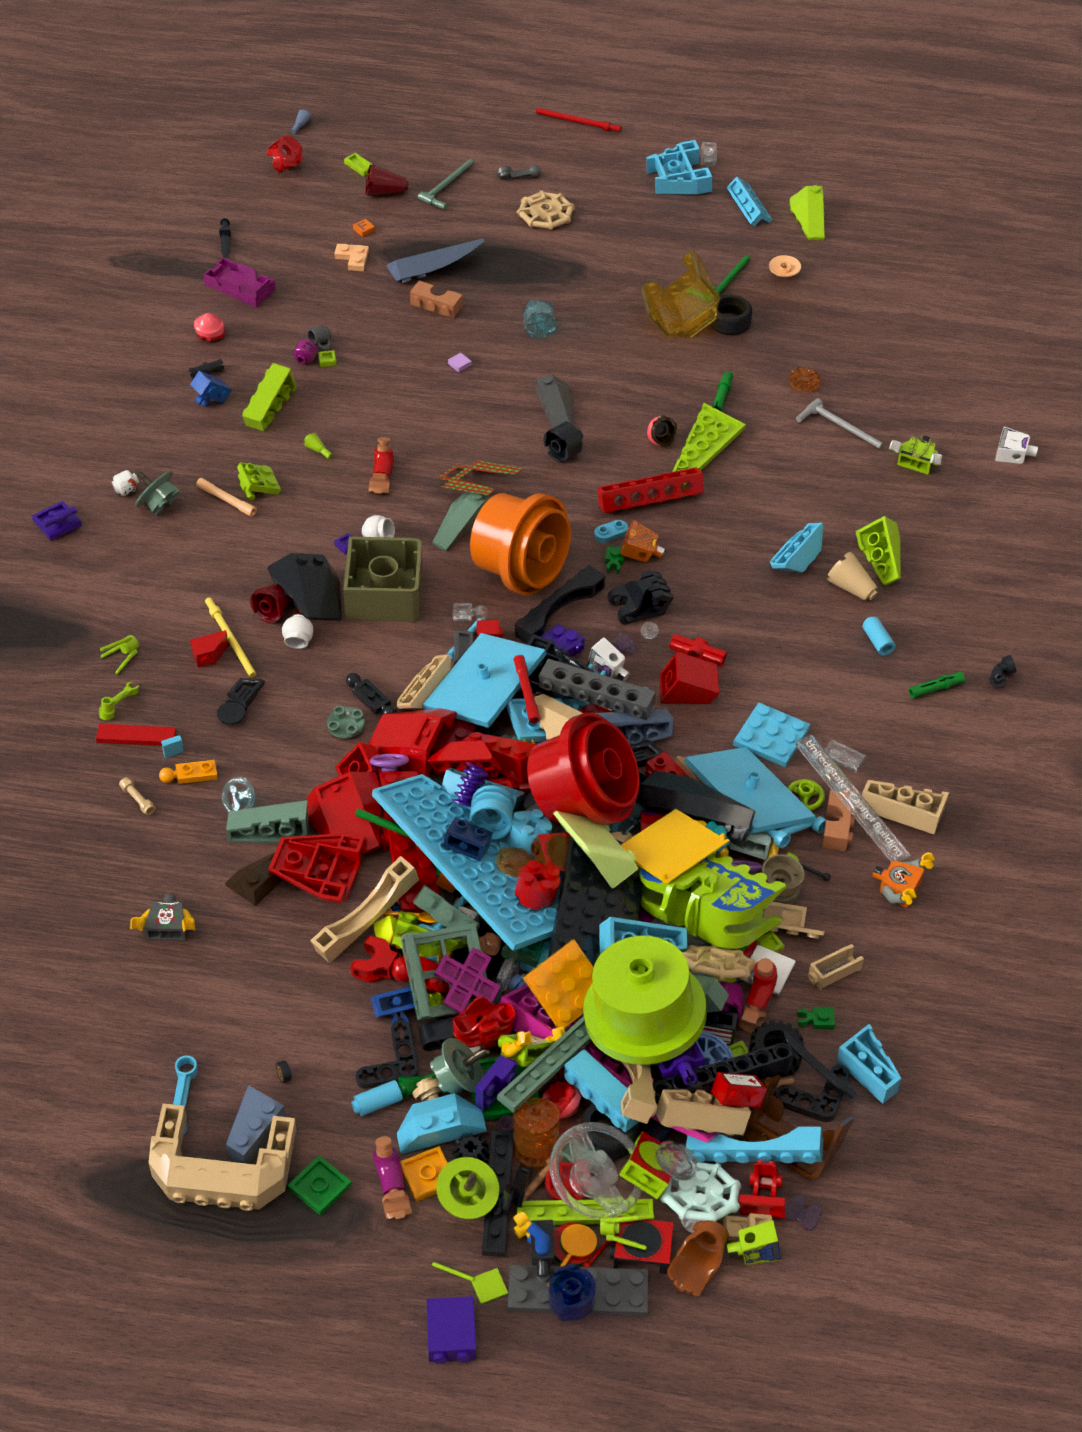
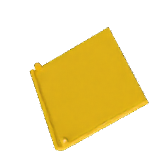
[621,809,730,884]

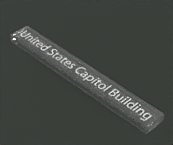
[796,734,911,862]

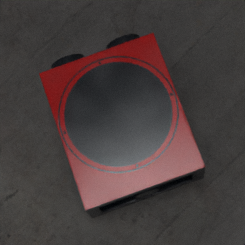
[610,1216,673,1275]

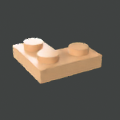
[335,244,369,271]

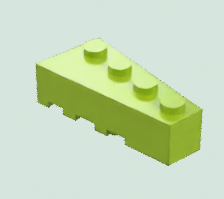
[242,363,297,431]

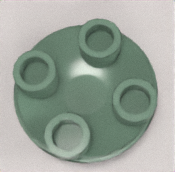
[327,705,365,738]

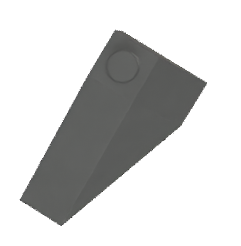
[536,375,573,428]

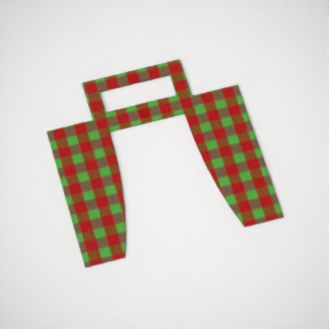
[437,461,523,496]

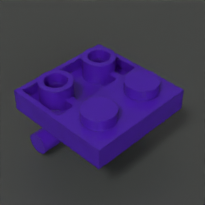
[32,501,82,541]

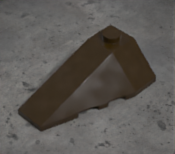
[225,852,283,906]

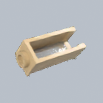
[808,944,864,991]

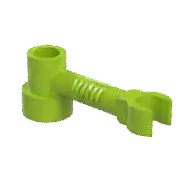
[99,682,139,720]

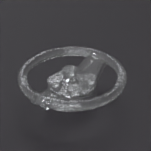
[550,1122,642,1219]

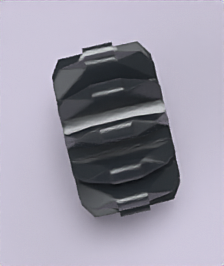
[452,1133,490,1163]

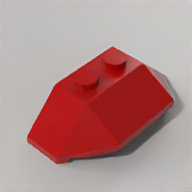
[427,740,502,778]

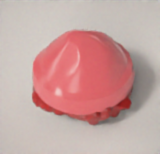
[194,313,225,342]
[540,1080,581,1119]

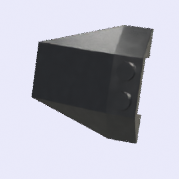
[267,553,342,621]
[516,634,594,700]

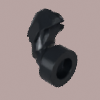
[989,655,1017,687]

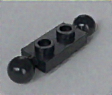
[346,673,397,715]

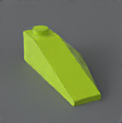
[856,516,901,586]

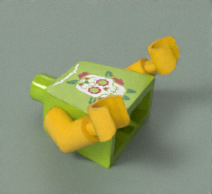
[498,1027,565,1067]

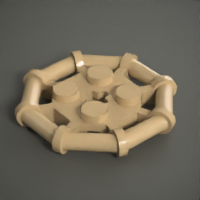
[517,190,575,230]
[682,945,756,981]

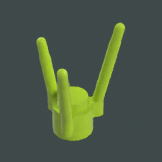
[100,635,139,674]
[600,1214,655,1250]

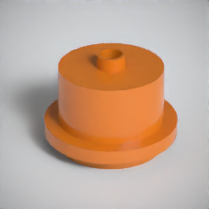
[470,493,571,596]

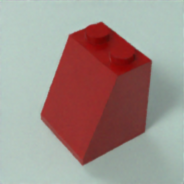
[659,652,720,704]

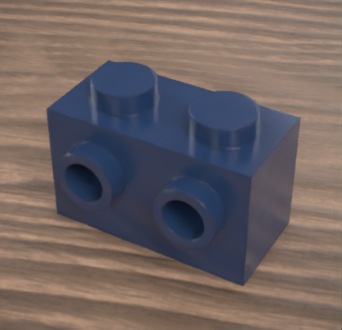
[443,817,493,861]

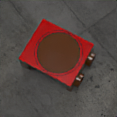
[531,832,571,872]

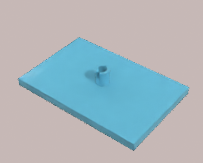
[422,633,546,728]
[684,747,815,833]

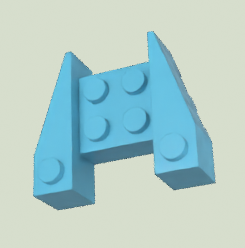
[646,140,712,194]

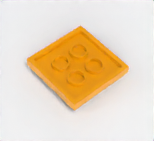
[523,940,594,1028]

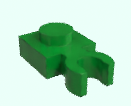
[605,546,624,574]
[797,1007,835,1030]

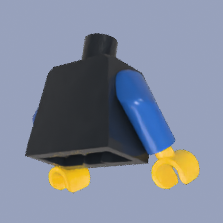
[513,1212,555,1277]

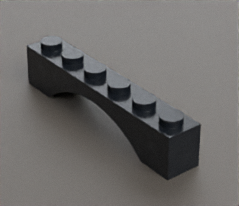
[515,565,605,644]

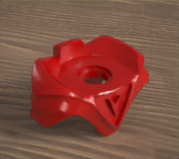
[266,135,304,173]
[452,996,516,1049]

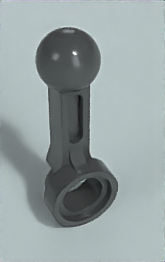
[496,165,541,180]

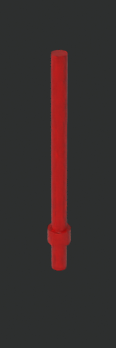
[536,108,622,132]

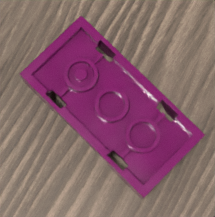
[203,258,276,307]

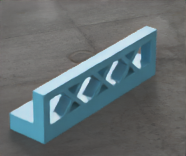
[727,176,773,227]

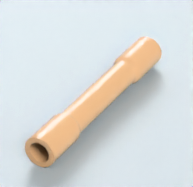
[196,478,257,517]

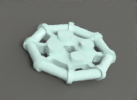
[660,1159,741,1222]

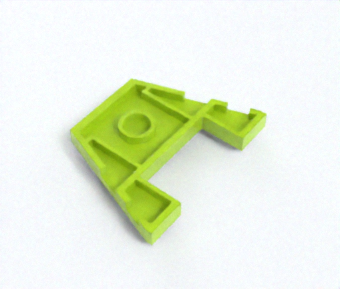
[392,910,468,957]

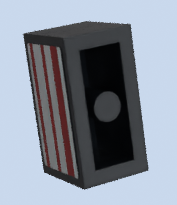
[702,1010,738,1045]

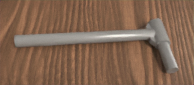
[796,398,883,449]

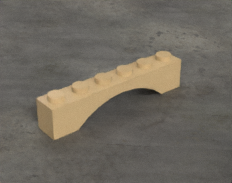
[310,856,420,964]
[620,1061,657,1124]

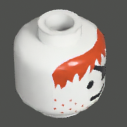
[111,470,139,496]

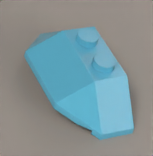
[770,523,823,573]
[397,1093,487,1154]

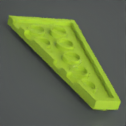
[672,403,746,485]

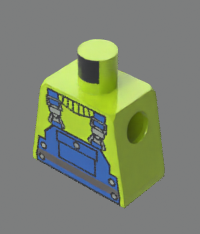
[727,1220,781,1265]

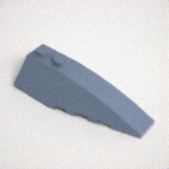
[387,238,484,283]

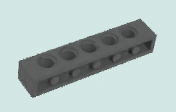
[539,659,656,720]

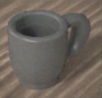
[307,326,331,351]

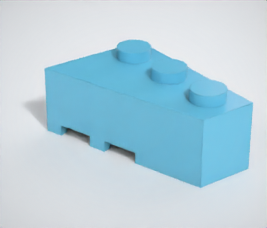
[836,1024,901,1104]

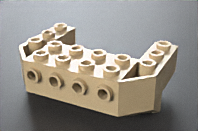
[149,1104,296,1211]

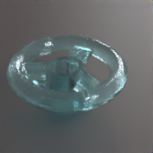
[222,777,255,812]

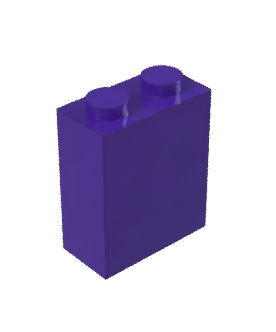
[427,1296,476,1364]

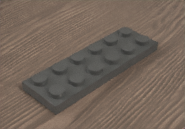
[508,1264,648,1317]

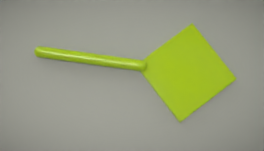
[432,1262,508,1304]

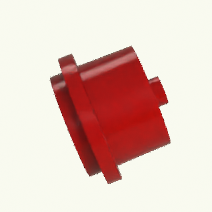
[527,712,640,826]

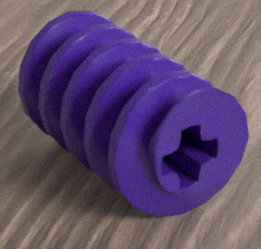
[451,762,488,807]

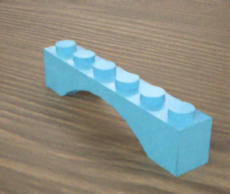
[686,1127,824,1164]

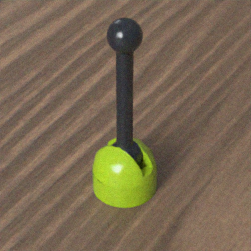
[787,852,831,881]

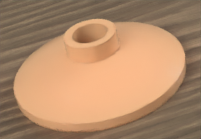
[769,255,801,277]

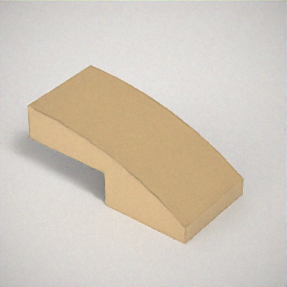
[723,1213,772,1241]

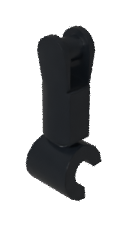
[501,1162,535,1212]

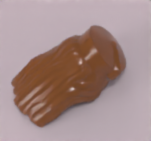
[667,1220,729,1297]

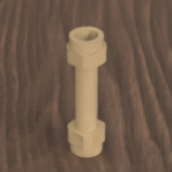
[119,777,156,815]

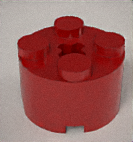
[514,860,560,910]

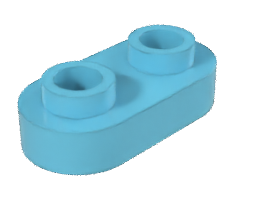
[594,520,628,543]

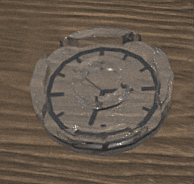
[655,1141,698,1181]

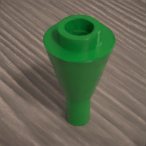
[397,1073,436,1098]

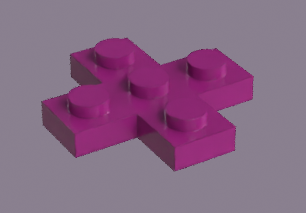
[434,947,501,1013]

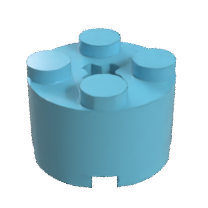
[507,809,552,856]

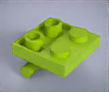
[237,462,281,501]

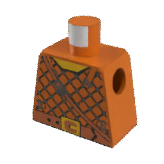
[620,520,664,562]

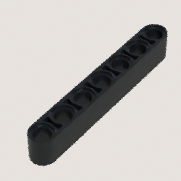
[653,1043,793,1106]

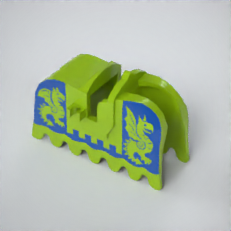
[640,851,786,949]

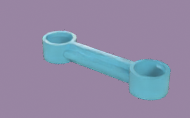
[173,1056,198,1135]

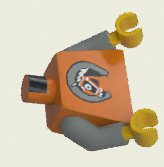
[872,852,935,908]

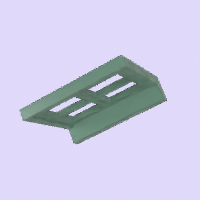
[400,923,487,1021]

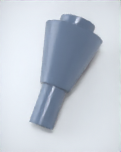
[291,109,312,134]

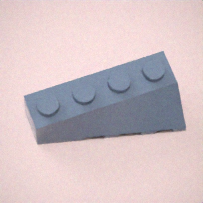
[595,708,674,745]

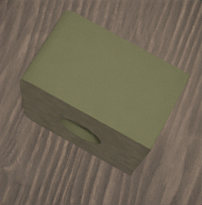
[343,536,423,622]

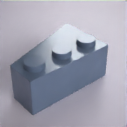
[226,1085,285,1164]

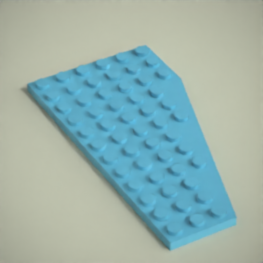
[372,774,564,951]

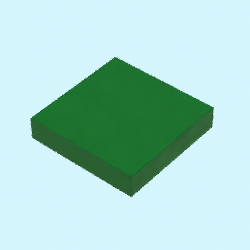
[288,1155,352,1216]

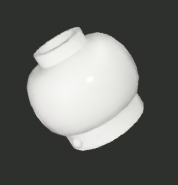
[362,515,395,538]
[282,614,314,649]

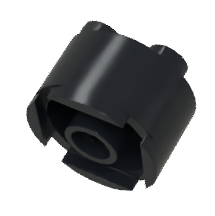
[543,421,583,462]

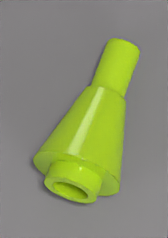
[304,433,333,459]

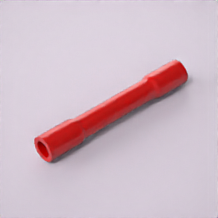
[513,655,541,724]

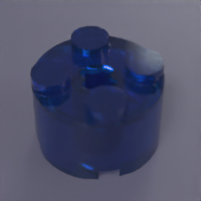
[548,1264,596,1321]

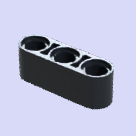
[418,1016,480,1051]

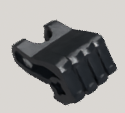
[607,570,674,625]

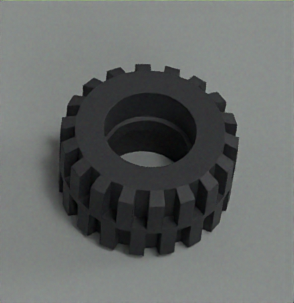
[749,1020,804,1078]

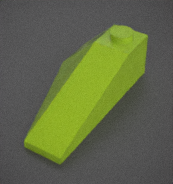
[790,185,825,240]

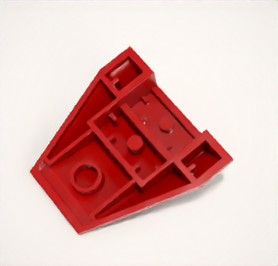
[268,833,365,903]

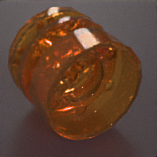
[513,1098,560,1158]

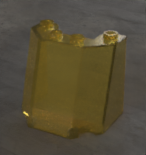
[641,249,720,338]

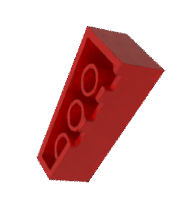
[462,732,537,782]

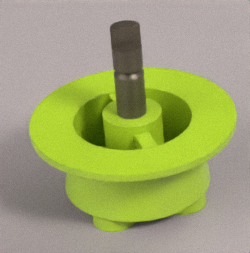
[436,1157,499,1220]

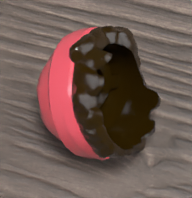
[647,415,677,448]

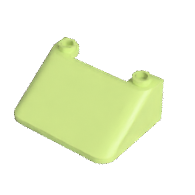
[553,811,639,888]

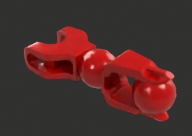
[349,936,450,995]

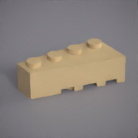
[859,780,949,834]
[655,1090,751,1136]

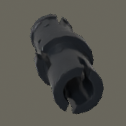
[189,359,224,379]

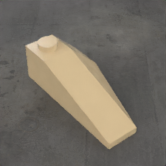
[534,694,583,740]

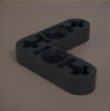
[356,1020,418,1089]
[775,1065,849,1122]

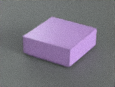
[448,353,472,372]

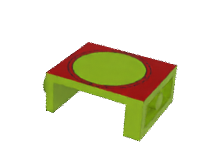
[619,1131,680,1199]

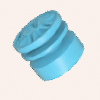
[469,785,514,840]

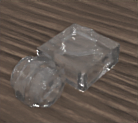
[453,603,489,622]

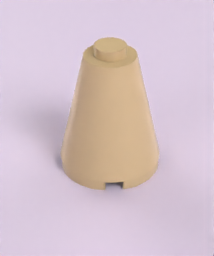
[827,552,878,601]

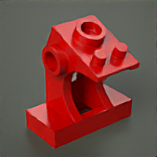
[739,1160,786,1219]

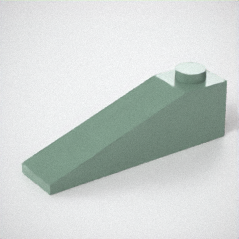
[432,492,490,552]

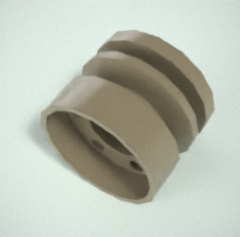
[761,854,805,905]

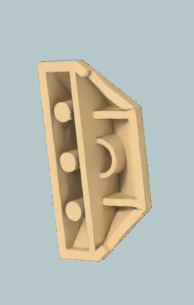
[397,654,451,710]

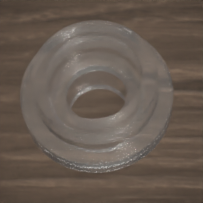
[641,622,659,639]

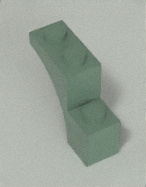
[413,884,479,941]

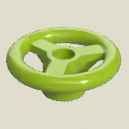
[788,779,825,811]

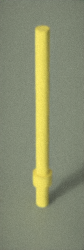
[205,597,256,678]

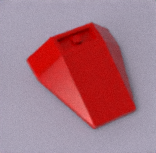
[369,708,457,777]
[306,771,381,855]

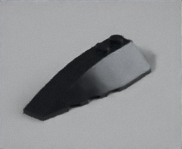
[635,770,755,830]

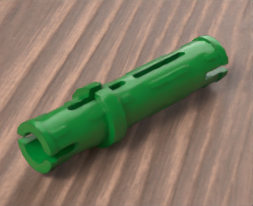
[712,371,734,412]
[908,671,965,699]

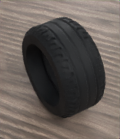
[709,294,752,335]
[581,1103,639,1160]

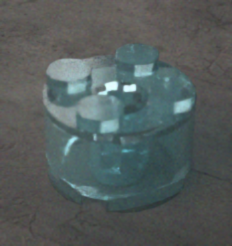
[522,300,557,339]

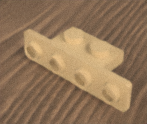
[763,901,824,939]

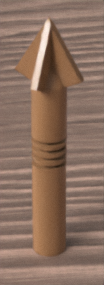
[523,1156,562,1201]

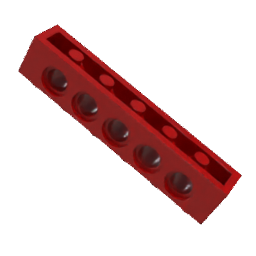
[597,467,704,513]

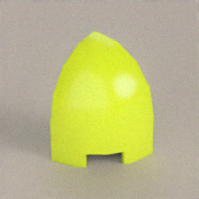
[373,915,398,946]

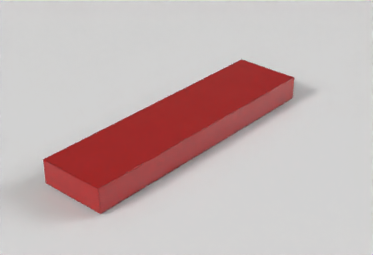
[96,724,177,746]

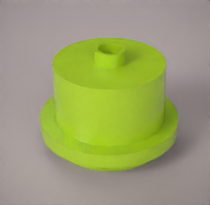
[583,936,707,1065]

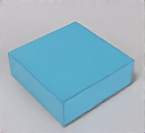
[161,735,184,758]

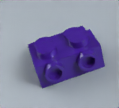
[540,623,585,658]
[476,1055,518,1112]

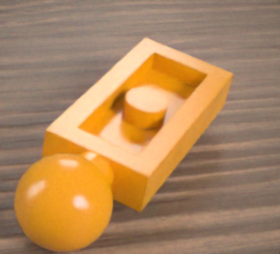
[159,760,217,784]

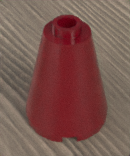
[365,164,409,196]
[250,583,293,623]

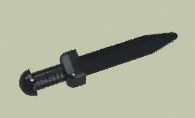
[219,218,231,259]

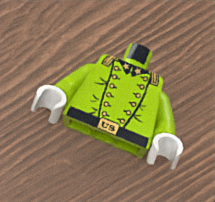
[889,436,942,474]

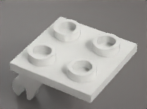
[740,945,796,996]

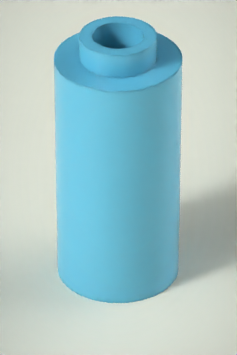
[862,617,896,656]
[351,1080,403,1117]

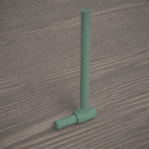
[418,159,474,210]

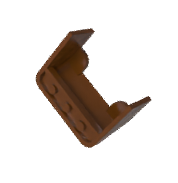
[743,1074,854,1179]

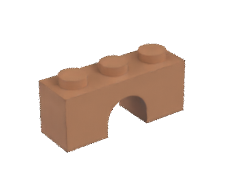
[410,281,463,319]
[822,789,857,851]

